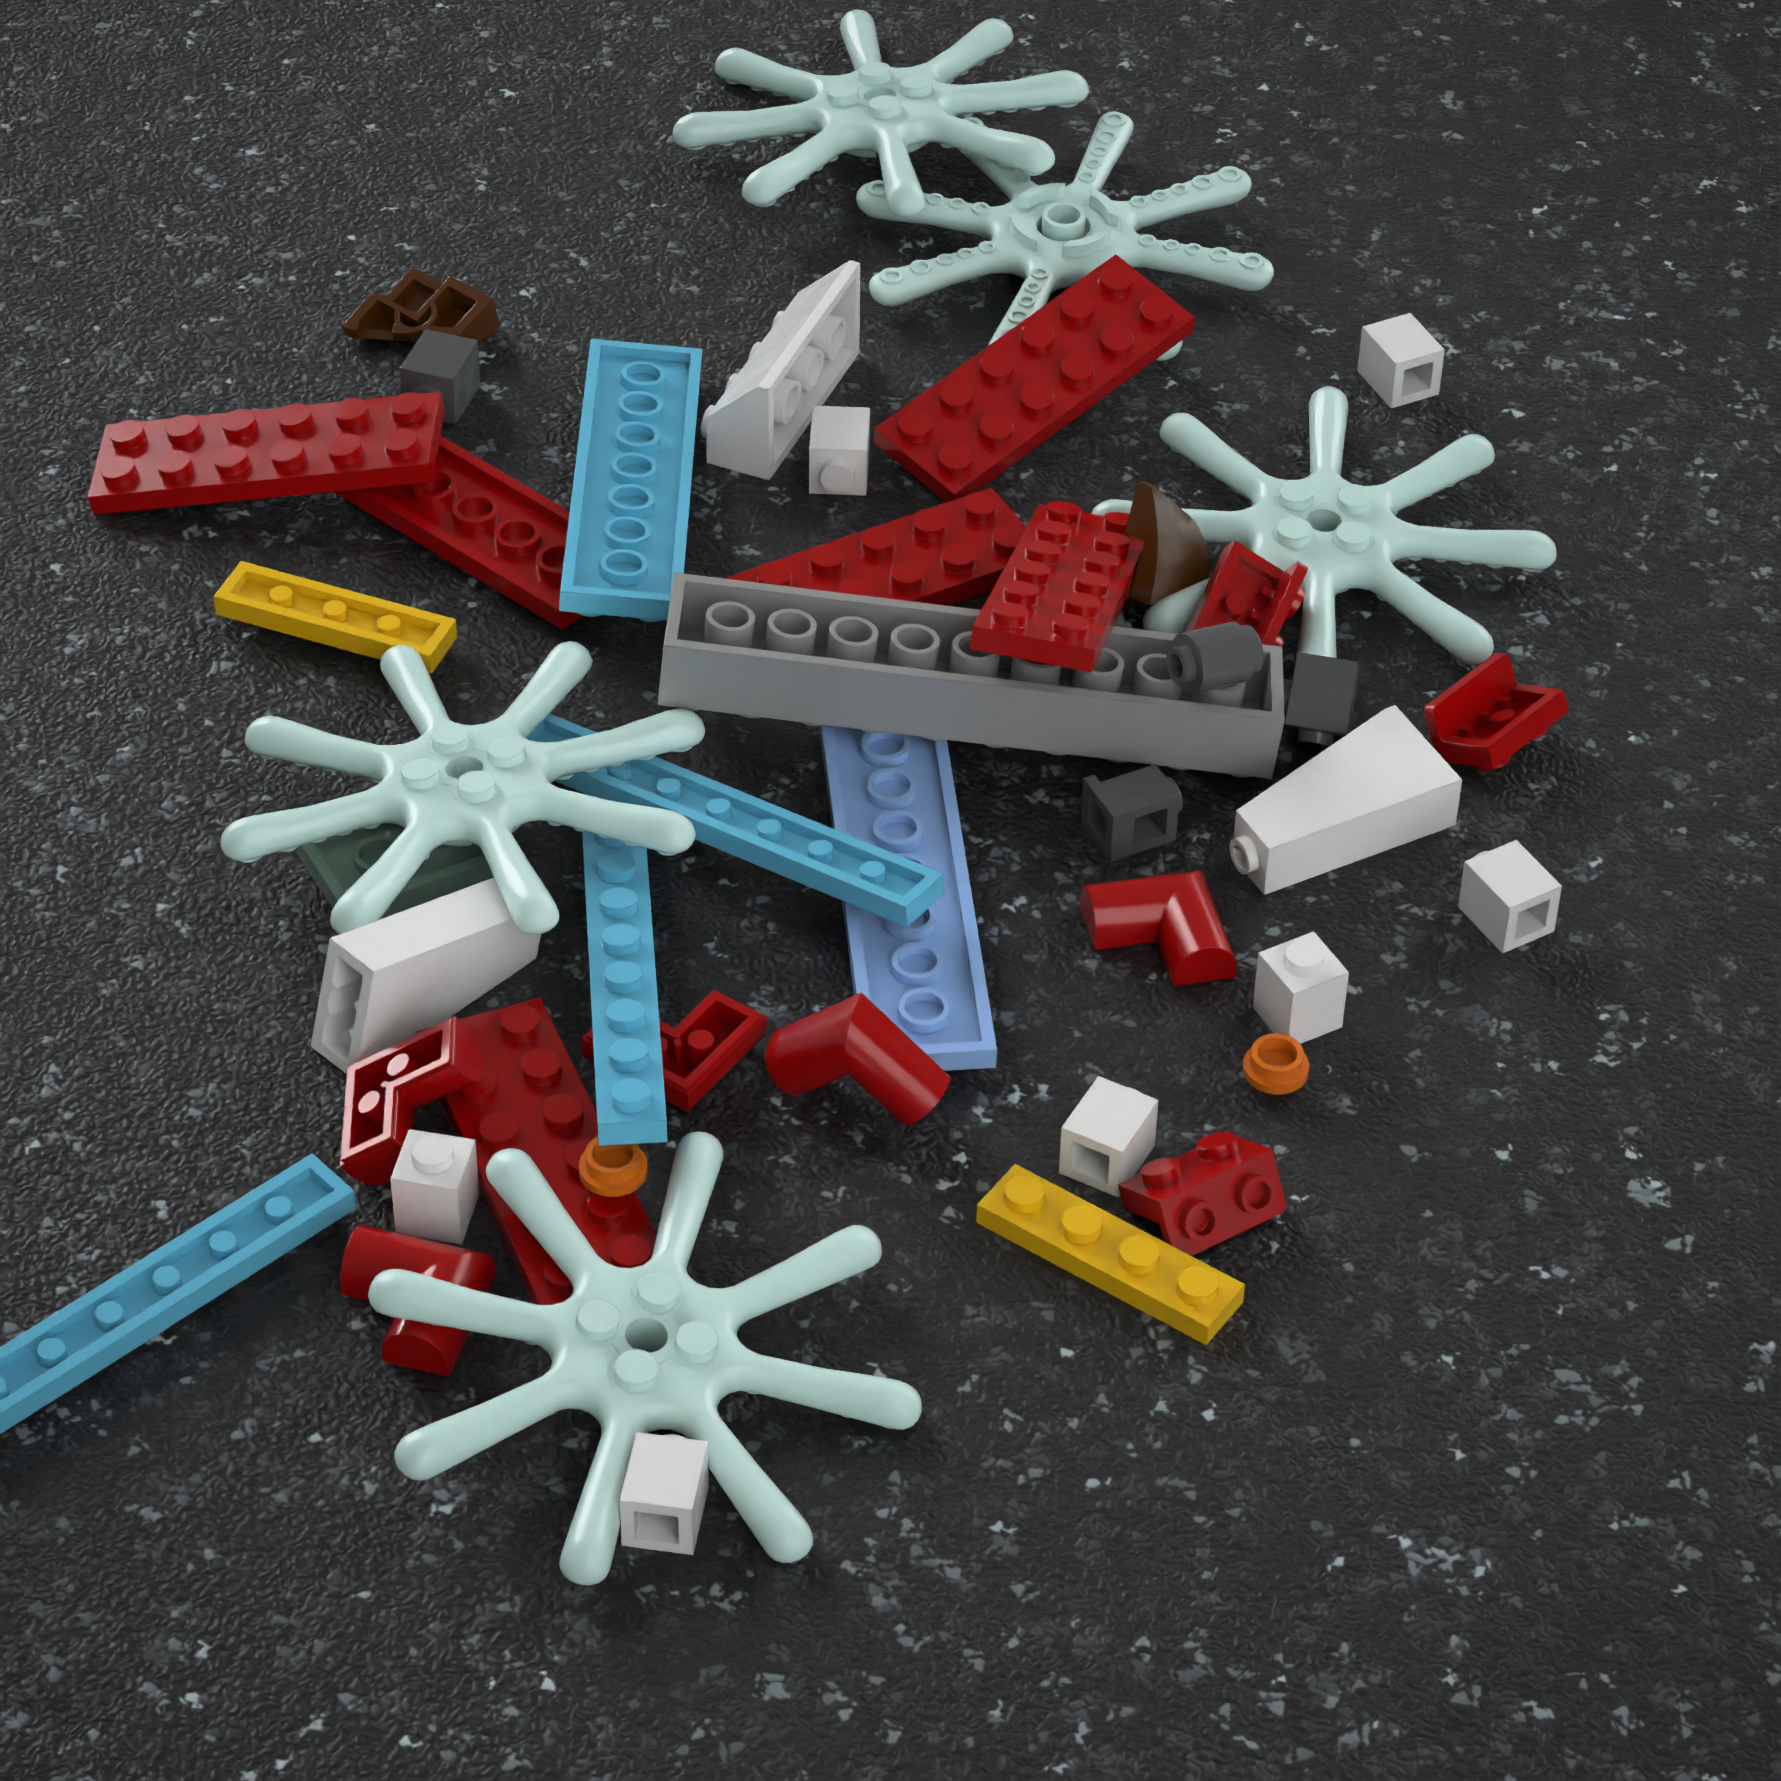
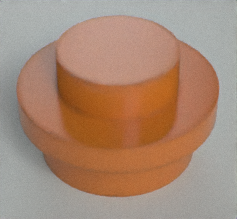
[1243,1033,1309,1095]
[579,1136,648,1197]

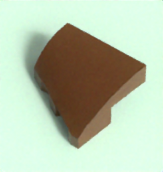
[342,267,500,342]
[1124,481,1209,605]

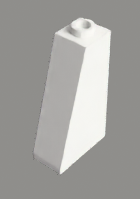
[1229,705,1462,895]
[311,878,541,1074]

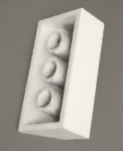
[701,260,860,480]

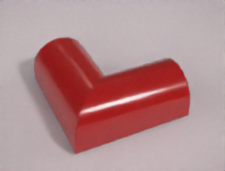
[1080,870,1236,986]
[581,990,767,1113]
[765,993,951,1125]
[340,1016,484,1185]
[341,1225,496,1377]

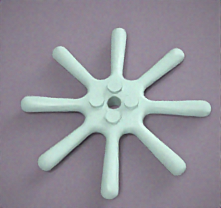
[672,9,1089,218]
[856,111,1274,361]
[1091,386,1557,664]
[220,641,705,935]
[368,1131,922,1586]

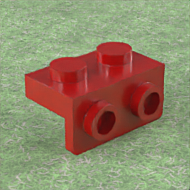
[1185,540,1308,647]
[1424,653,1569,771]
[1118,1132,1287,1256]

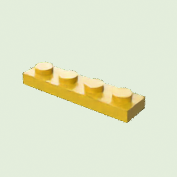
[213,561,457,674]
[976,1164,1245,1345]

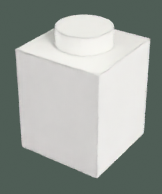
[1357,313,1445,408]
[809,405,870,496]
[1458,840,1562,953]
[1253,931,1349,1044]
[1059,1076,1159,1198]
[390,1129,479,1245]
[620,1432,709,1555]

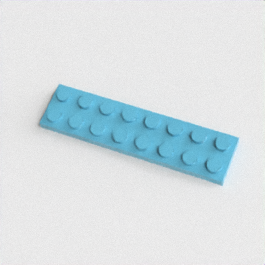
[559,339,702,622]

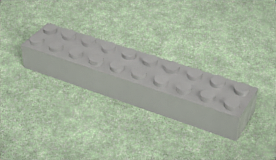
[657,572,1285,779]

